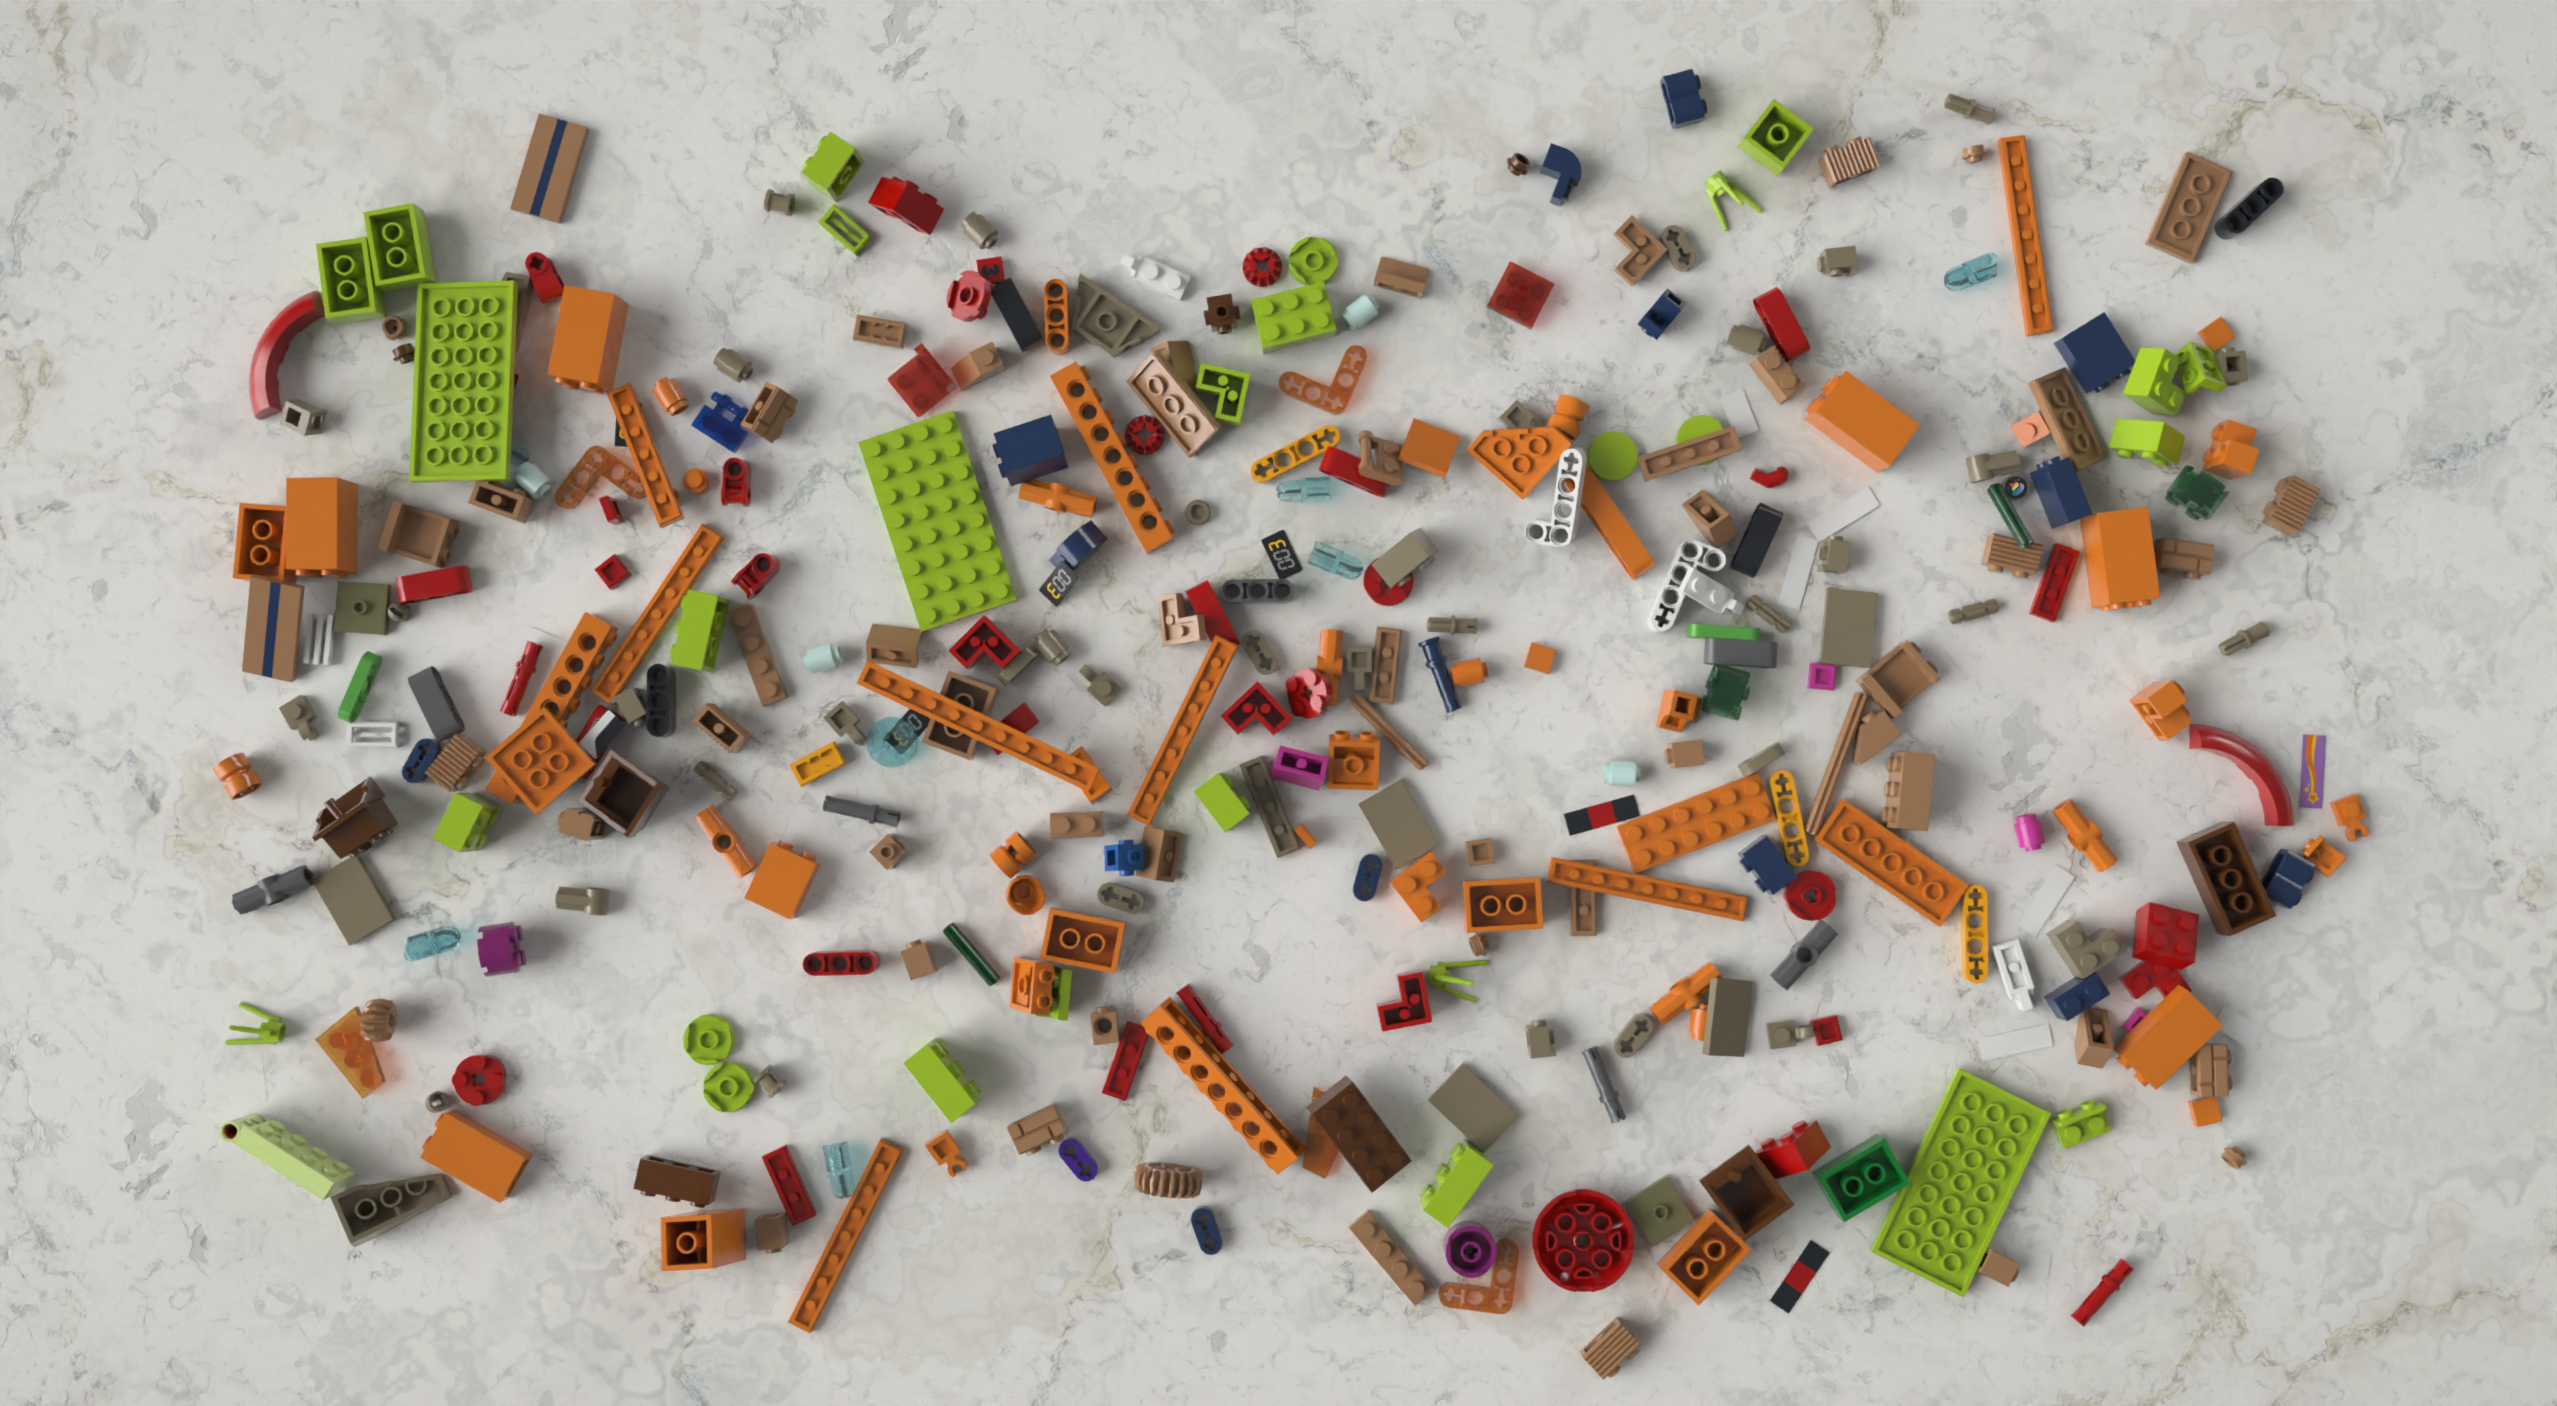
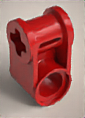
[525,252,564,304]
[721,457,751,507]
[731,553,780,600]

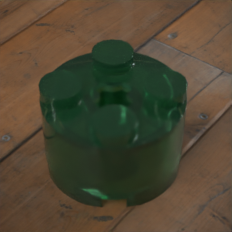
[2164,465,2229,521]
[1701,663,1750,721]

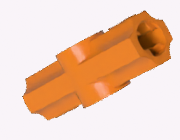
[1019,479,1098,518]
[1316,629,1343,706]
[2052,799,2118,872]
[695,804,758,879]
[1649,961,1722,1026]

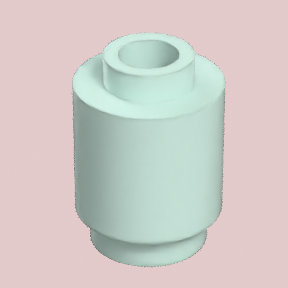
[1341,295,1380,331]
[514,462,552,499]
[803,643,843,674]
[1603,760,1640,787]

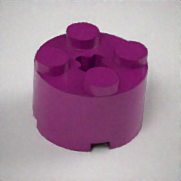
[477,922,526,977]
[1443,1221,1497,1278]

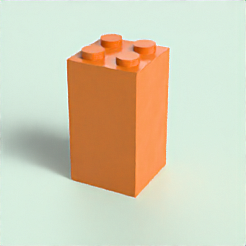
[547,285,629,395]
[1804,371,1920,473]
[286,477,358,579]
[2080,507,2160,612]
[661,1208,746,1271]

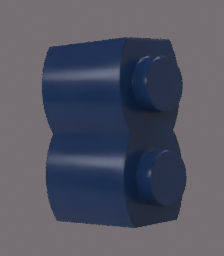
[1660,69,1707,129]
[2261,849,2315,909]

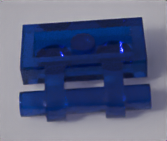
[691,391,749,454]

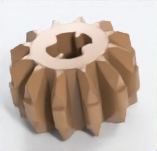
[359,999,398,1042]

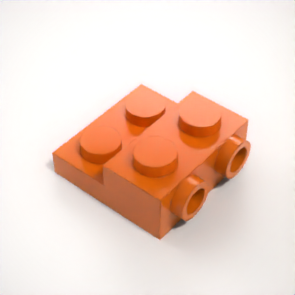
[1327,730,1380,790]
[1009,957,1055,1014]

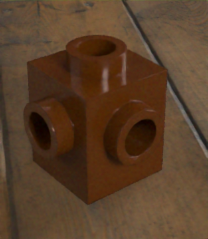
[1204,293,1241,334]

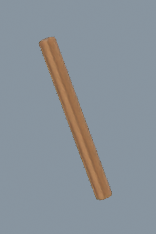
[1804,692,1868,835]

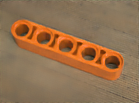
[1565,465,1656,580]

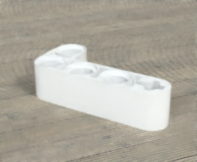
[1524,447,1587,547]
[1647,539,1726,633]

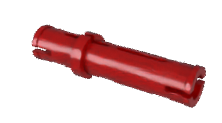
[500,641,543,717]
[1176,984,1234,1054]
[2071,1258,2134,1327]

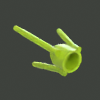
[1705,170,1763,231]
[1428,960,1489,1003]
[225,1002,286,1045]

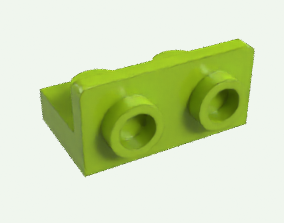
[2174,341,2227,395]
[1035,966,1072,1021]
[2050,1100,2112,1149]

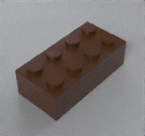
[2176,822,2276,936]
[1306,1076,1412,1193]

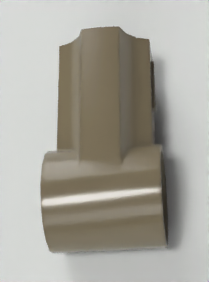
[1966,450,2021,483]
[555,887,610,915]

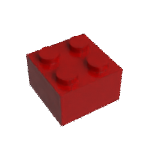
[2132,902,2199,970]

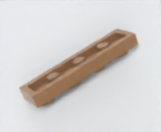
[1637,426,1742,482]
[727,604,788,707]
[1349,1210,1434,1306]

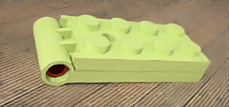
[219,1114,355,1201]

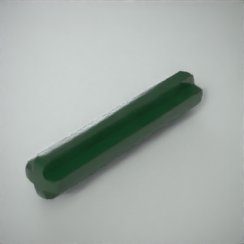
[1987,483,2034,549]
[943,923,1000,986]

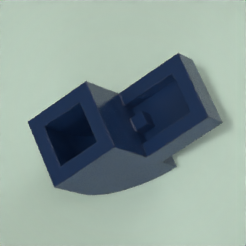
[1540,143,1582,206]
[1638,288,1687,340]
[1049,521,1108,571]

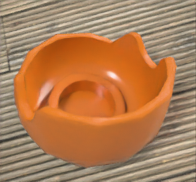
[1006,875,1046,915]

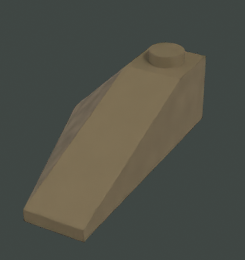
[330,1174,451,1247]

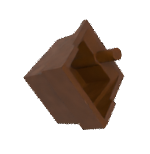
[578,749,670,838]
[312,776,398,859]
[1699,1144,1794,1241]

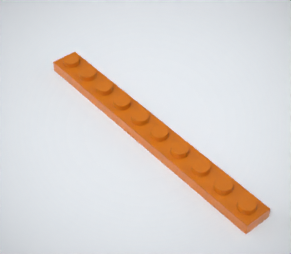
[856,661,1100,792]

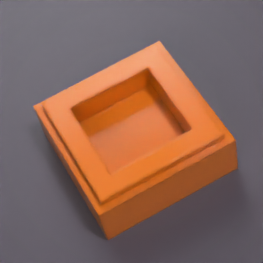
[2198,317,2236,352]
[1524,643,1556,674]
[1293,824,1317,849]
[2188,1097,2222,1127]

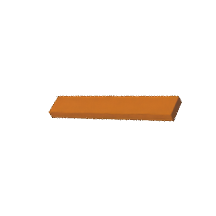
[607,383,685,528]

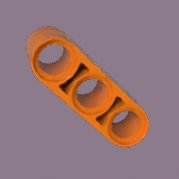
[1044,279,1071,356]

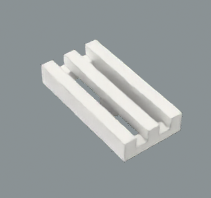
[303,613,335,666]
[347,722,401,748]

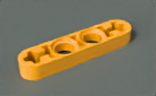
[1251,425,1340,484]
[1769,770,1809,867]
[1961,884,1988,983]

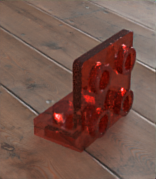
[888,343,957,417]

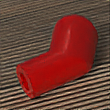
[1750,466,1789,489]

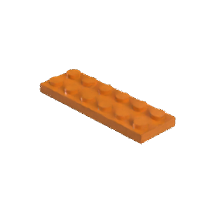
[1616,772,1776,874]
[1813,799,1969,927]

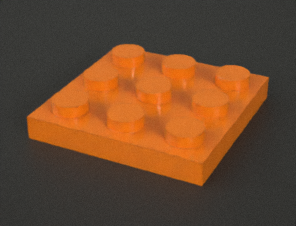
[485,707,597,815]

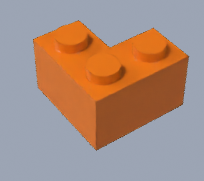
[2202,419,2260,480]
[2129,680,2192,741]
[1389,851,1446,923]

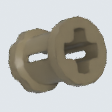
[764,189,795,216]
[753,1065,787,1099]

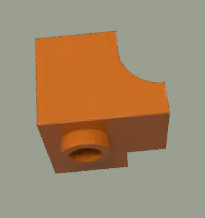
[1656,690,1702,733]

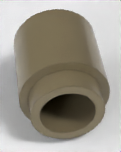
[961,212,998,250]
[1727,324,1767,356]
[713,348,753,383]
[1034,629,1072,667]

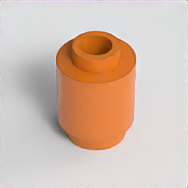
[653,377,689,416]
[1450,658,1489,687]
[1689,1003,1708,1041]

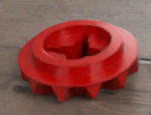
[1242,247,1282,287]
[1125,415,1165,455]

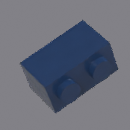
[1737,835,1797,895]
[2044,972,2110,1021]

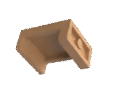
[377,500,459,568]
[1856,640,1940,719]

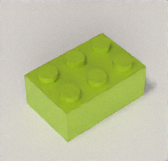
[363,203,437,293]
[316,237,387,324]
[1251,282,1336,354]
[670,589,730,673]
[1194,773,1251,833]
[903,1038,982,1124]
[1420,1139,1494,1228]

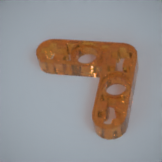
[1279,345,1367,415]
[555,446,647,510]
[1438,1238,1519,1314]

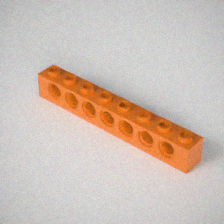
[1050,362,1175,555]
[485,612,619,804]
[1141,996,1306,1175]

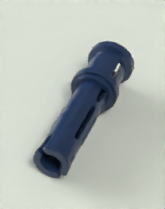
[1418,636,1462,713]

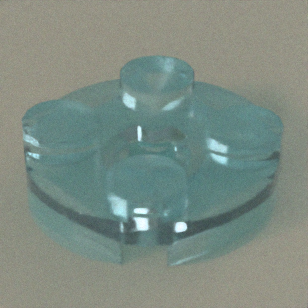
[866,717,918,767]

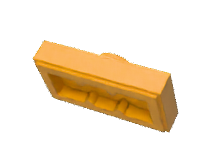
[789,741,847,787]

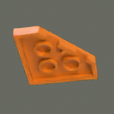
[1467,426,1574,500]

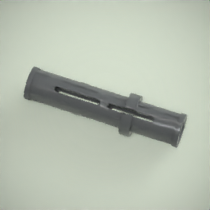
[823,795,901,827]
[1582,1046,1627,1124]

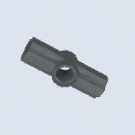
[232,865,314,915]
[1770,919,1838,990]

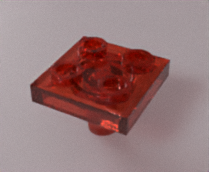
[1487,261,1554,330]

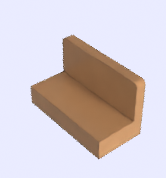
[1373,257,1429,298]
[1151,341,1197,391]
[866,624,922,668]
[1136,826,1183,882]

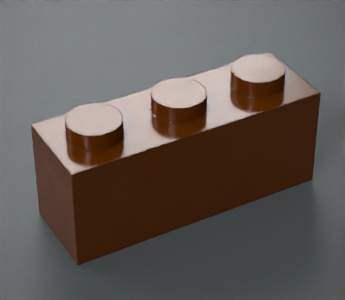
[633,1155,721,1208]

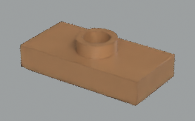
[853,315,908,349]

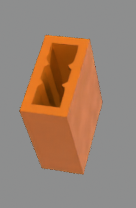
[744,840,821,919]

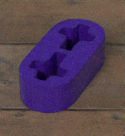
[1058,1137,1098,1182]

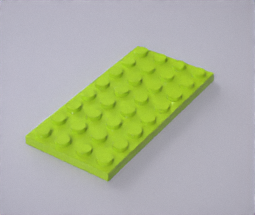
[409,280,518,483]
[858,410,1018,632]
[1869,1067,2051,1298]

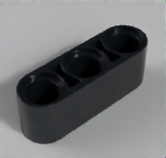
[2215,177,2284,240]
[991,277,1045,352]
[1730,502,1784,578]
[646,664,676,738]

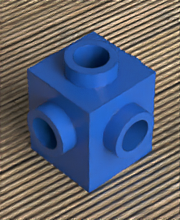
[1104,840,1145,876]

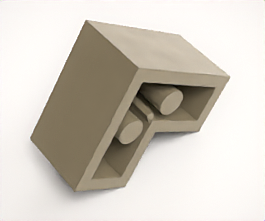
[1372,527,1439,588]
[2046,920,2127,979]

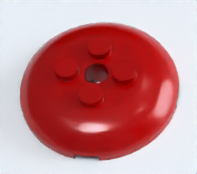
[1532,1189,1634,1292]

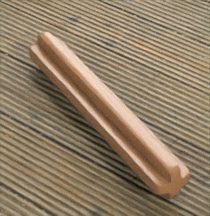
[1350,694,1428,770]

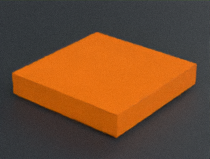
[1398,418,1460,478]

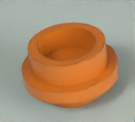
[683,468,709,494]

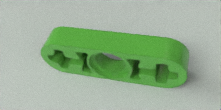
[1687,624,1761,641]
[338,651,382,723]

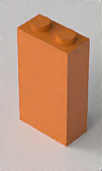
[2114,985,2224,1090]
[420,1109,533,1203]

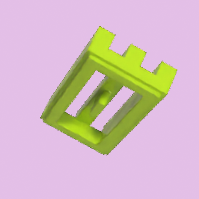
[818,204,873,256]

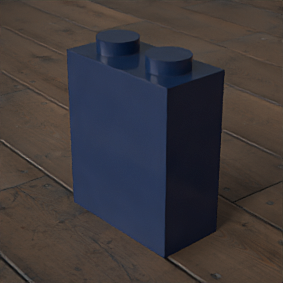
[2054,312,2135,393]
[992,415,1069,486]
[2029,456,2093,529]

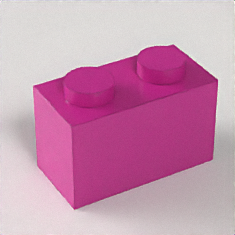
[1270,745,1329,791]

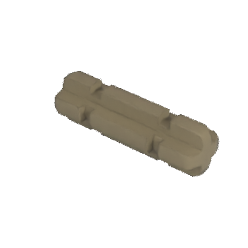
[1746,595,1792,633]
[1948,599,1999,624]
[693,761,738,801]

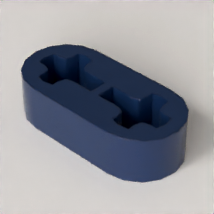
[402,738,441,783]
[1353,854,1382,901]
[1191,1206,1223,1255]

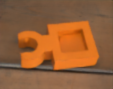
[2329,794,2369,841]
[925,1129,968,1178]

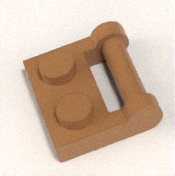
[1358,430,1402,486]

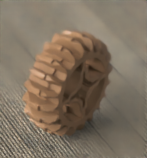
[1134,1162,1203,1199]

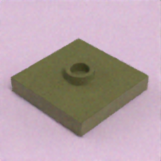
[334,581,391,635]
[1623,1175,1695,1247]

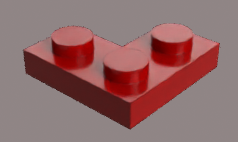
[2119,961,2192,1000]

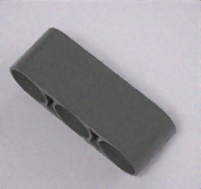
[1221,579,1294,604]
[1704,638,1778,668]
[408,666,465,742]

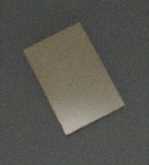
[1819,588,1878,668]
[1358,779,1440,870]
[312,855,396,945]
[1702,978,1753,1057]
[1428,1063,1518,1153]

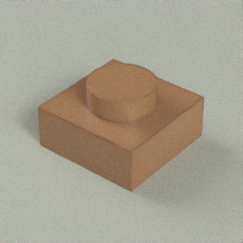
[1465,838,1495,867]

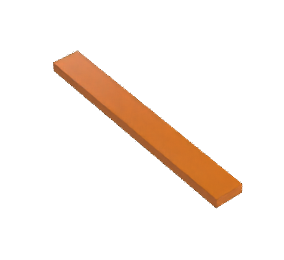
[1997,135,2053,336]
[590,524,725,705]
[1127,634,1239,826]
[1546,857,1748,921]
[788,1138,904,1334]

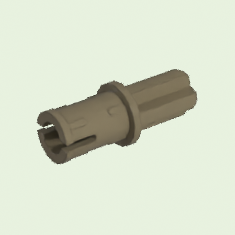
[1944,94,1995,124]
[1427,615,1478,635]
[2218,621,2270,656]

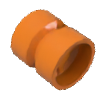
[1547,394,1590,440]
[213,753,263,800]
[990,831,1038,879]

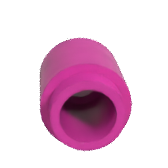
[2014,813,2045,852]

